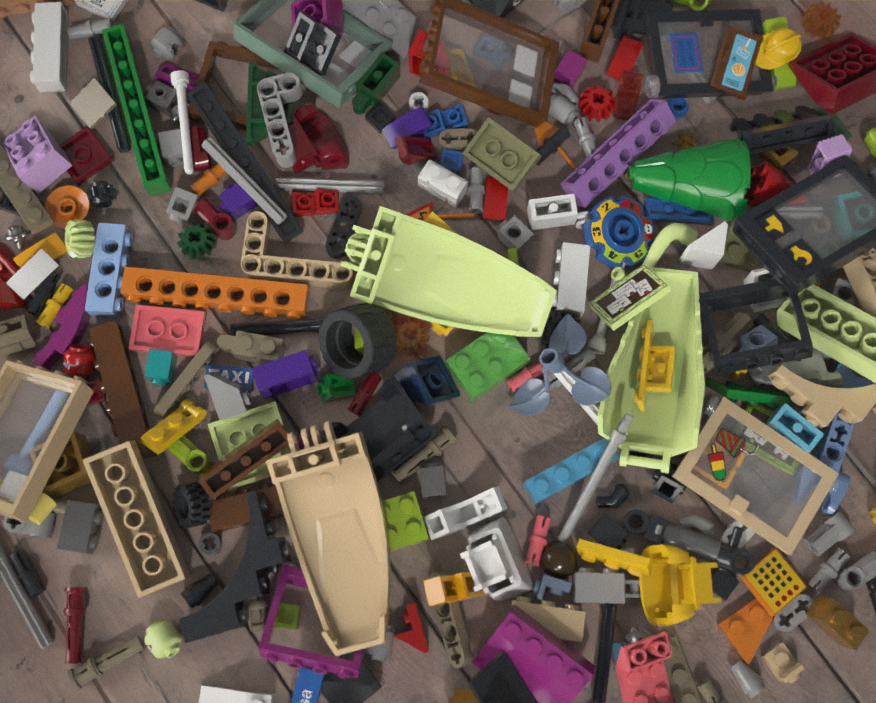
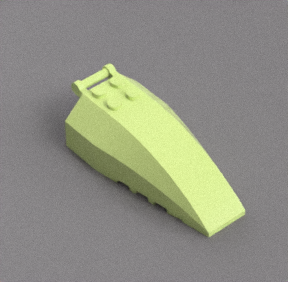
[598,267,705,473]

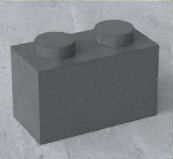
[57,500,104,554]

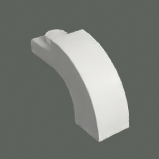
[423,486,507,540]

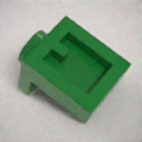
[317,374,356,403]

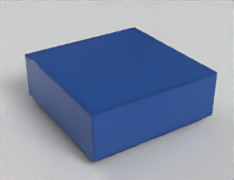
[439,148,464,175]

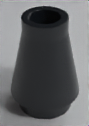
[180,573,218,609]

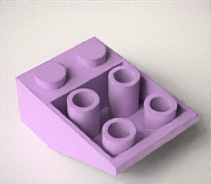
[2,115,72,194]

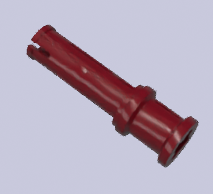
[63,587,87,664]

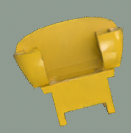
[639,544,721,626]

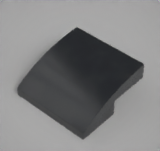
[284,11,342,75]

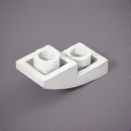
[6,249,59,300]

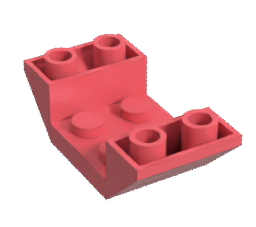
[615,632,674,703]

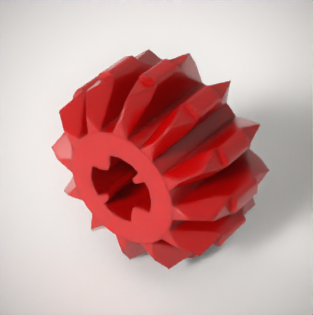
[578,84,616,123]

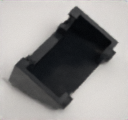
[320,376,436,482]

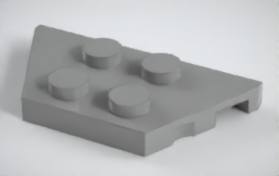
[342,0,416,62]

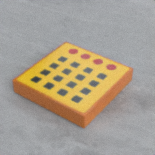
[740,548,807,617]

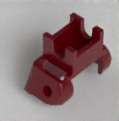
[275,101,350,175]

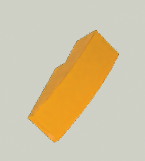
[423,572,489,606]

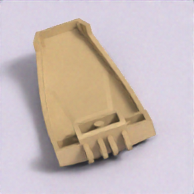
[266,421,390,656]

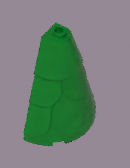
[628,138,751,221]

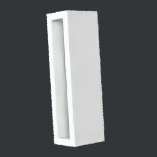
[30,2,68,92]

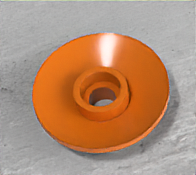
[44,185,90,229]

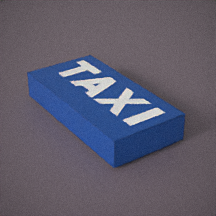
[204,365,254,393]

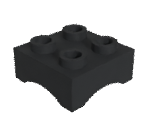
[321,651,382,703]

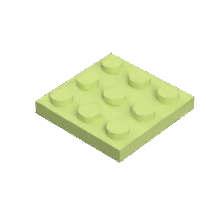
[208,401,291,492]

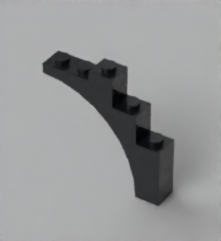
[179,492,292,643]

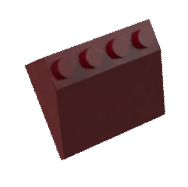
[788,32,876,115]

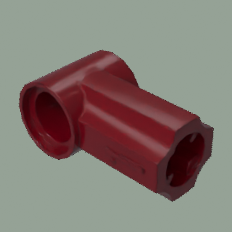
[189,126,211,172]
[194,197,236,240]

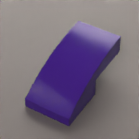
[382,106,433,149]

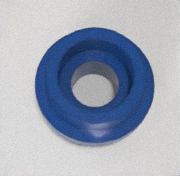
[667,98,689,119]

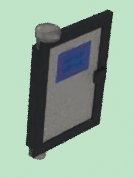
[643,9,777,99]

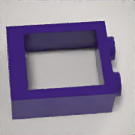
[251,350,320,400]

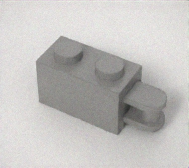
[572,568,641,604]

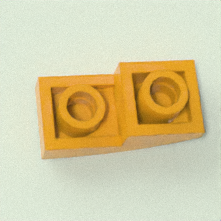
[13,232,67,269]

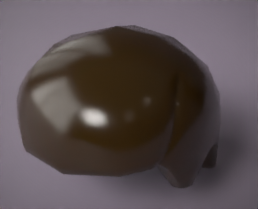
[540,541,577,580]

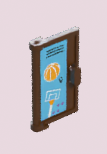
[710,26,764,100]

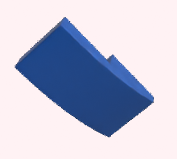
[424,104,470,138]

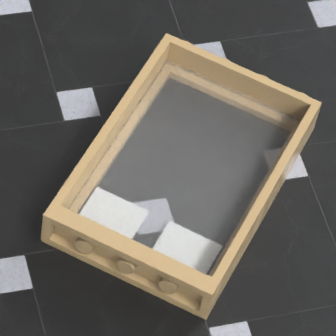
[0,360,94,523]

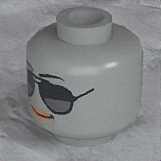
[150,28,183,61]

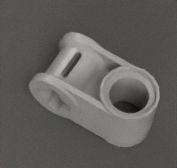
[3,513,55,538]

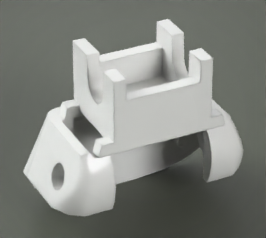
[460,517,534,601]

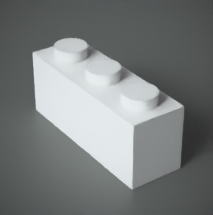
[552,242,590,317]

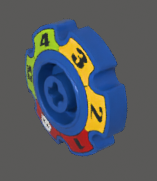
[584,196,654,268]

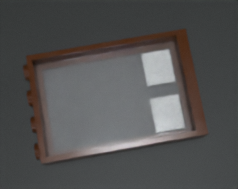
[419,0,560,128]

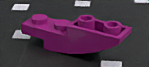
[32,284,91,371]

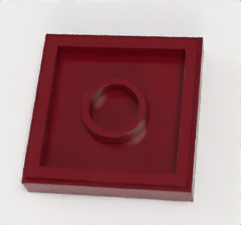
[60,126,115,186]

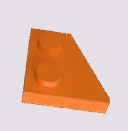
[717,597,773,665]

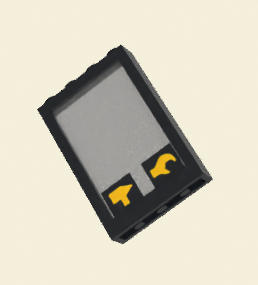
[732,155,876,297]

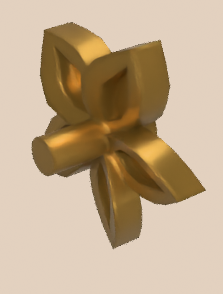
[672,131,697,150]

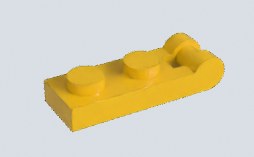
[140,399,207,455]

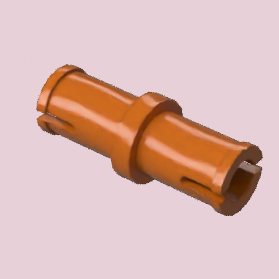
[189,163,227,197]

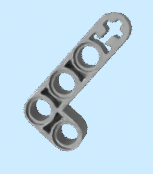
[257,73,303,168]

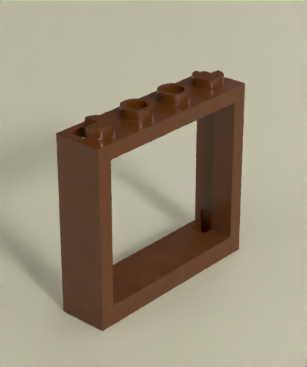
[188,41,280,132]

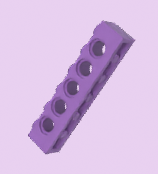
[560,98,676,208]

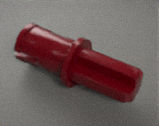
[347,372,382,417]

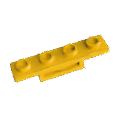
[634,319,676,412]

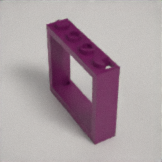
[258,564,365,679]

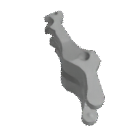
[749,347,843,387]

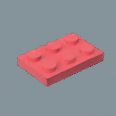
[128,305,206,357]

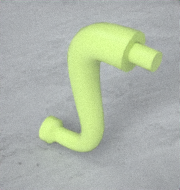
[611,223,698,281]

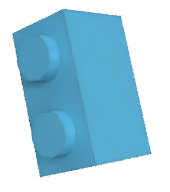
[765,403,824,453]

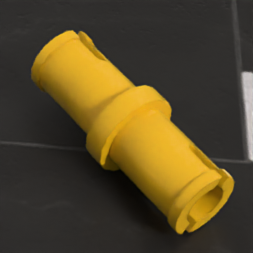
[36,283,74,329]

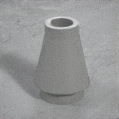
[730,660,766,699]

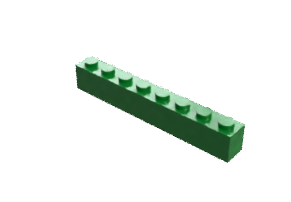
[102,24,172,197]

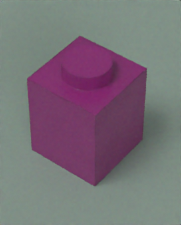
[554,50,588,89]

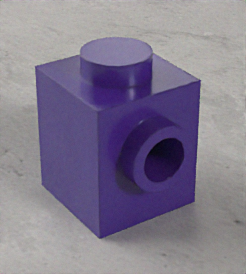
[219,183,257,220]

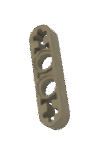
[153,341,220,420]
[428,571,472,668]

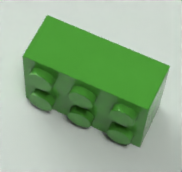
[446,332,531,403]

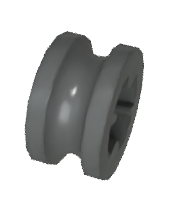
[199,533,222,556]

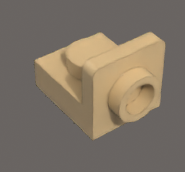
[761,642,805,683]

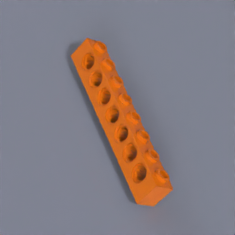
[120,267,310,319]

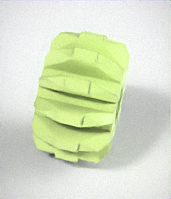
[64,220,95,258]

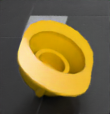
[755,28,802,70]

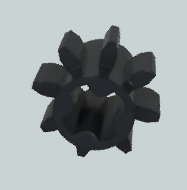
[87,181,117,208]

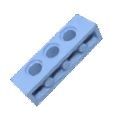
[85,223,133,318]

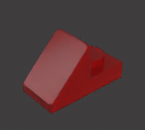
[394,603,429,653]

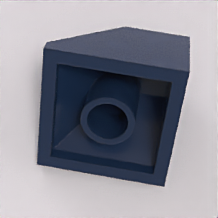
[393,355,461,406]

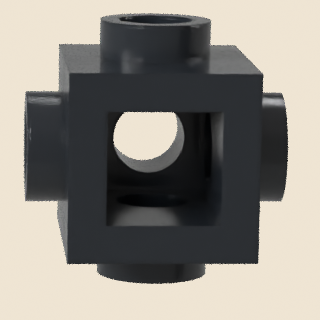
[651,462,687,504]

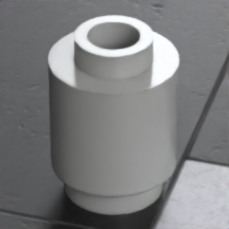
[549,94,578,125]
[367,625,394,661]

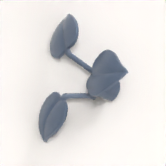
[509,314,611,416]

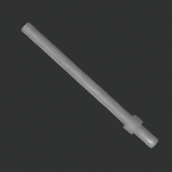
[558,413,634,543]

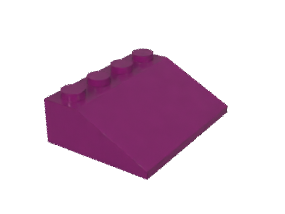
[471,604,595,703]

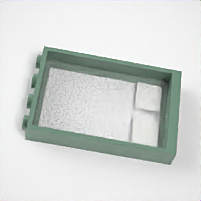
[233,0,393,109]

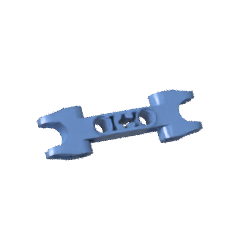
[791,361,875,516]

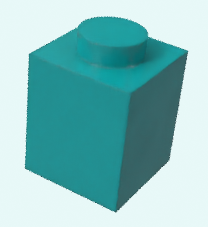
[144,349,177,386]

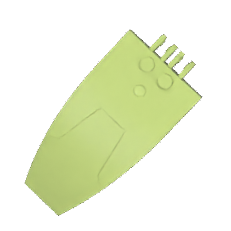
[340,206,557,337]

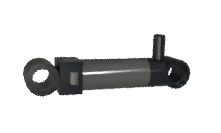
[623,509,755,575]

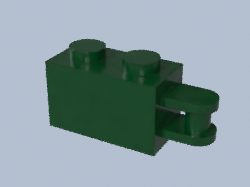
[352,53,400,115]

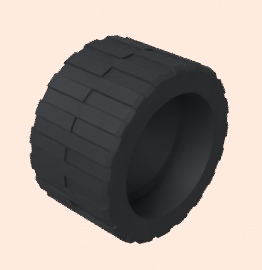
[318,302,397,380]

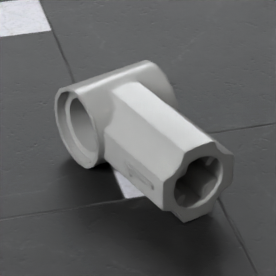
[804,510,855,556]
[835,551,876,591]

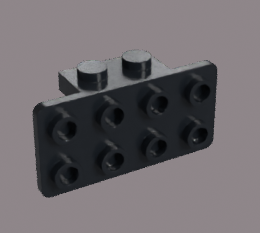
[469,652,537,703]

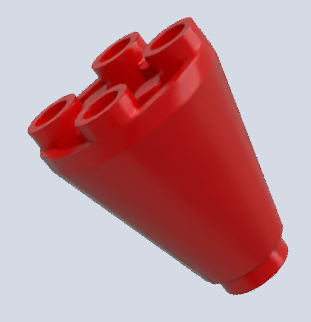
[744,162,808,206]

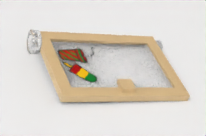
[672,393,840,555]

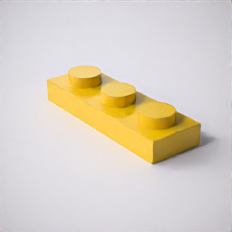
[576,539,652,576]

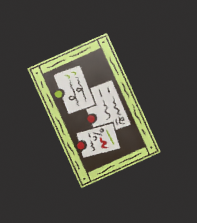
[588,264,671,331]

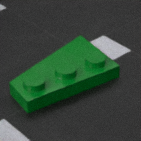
[705,376,790,408]

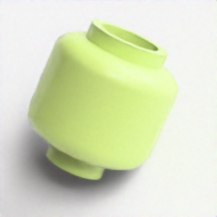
[145,620,182,658]

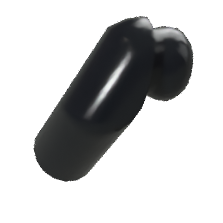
[596,483,629,508]

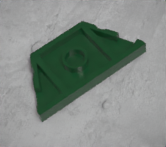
[246,62,294,145]

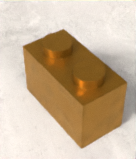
[805,595,870,650]

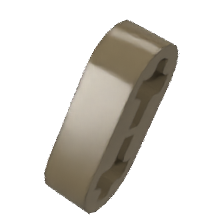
[438,128,477,152]

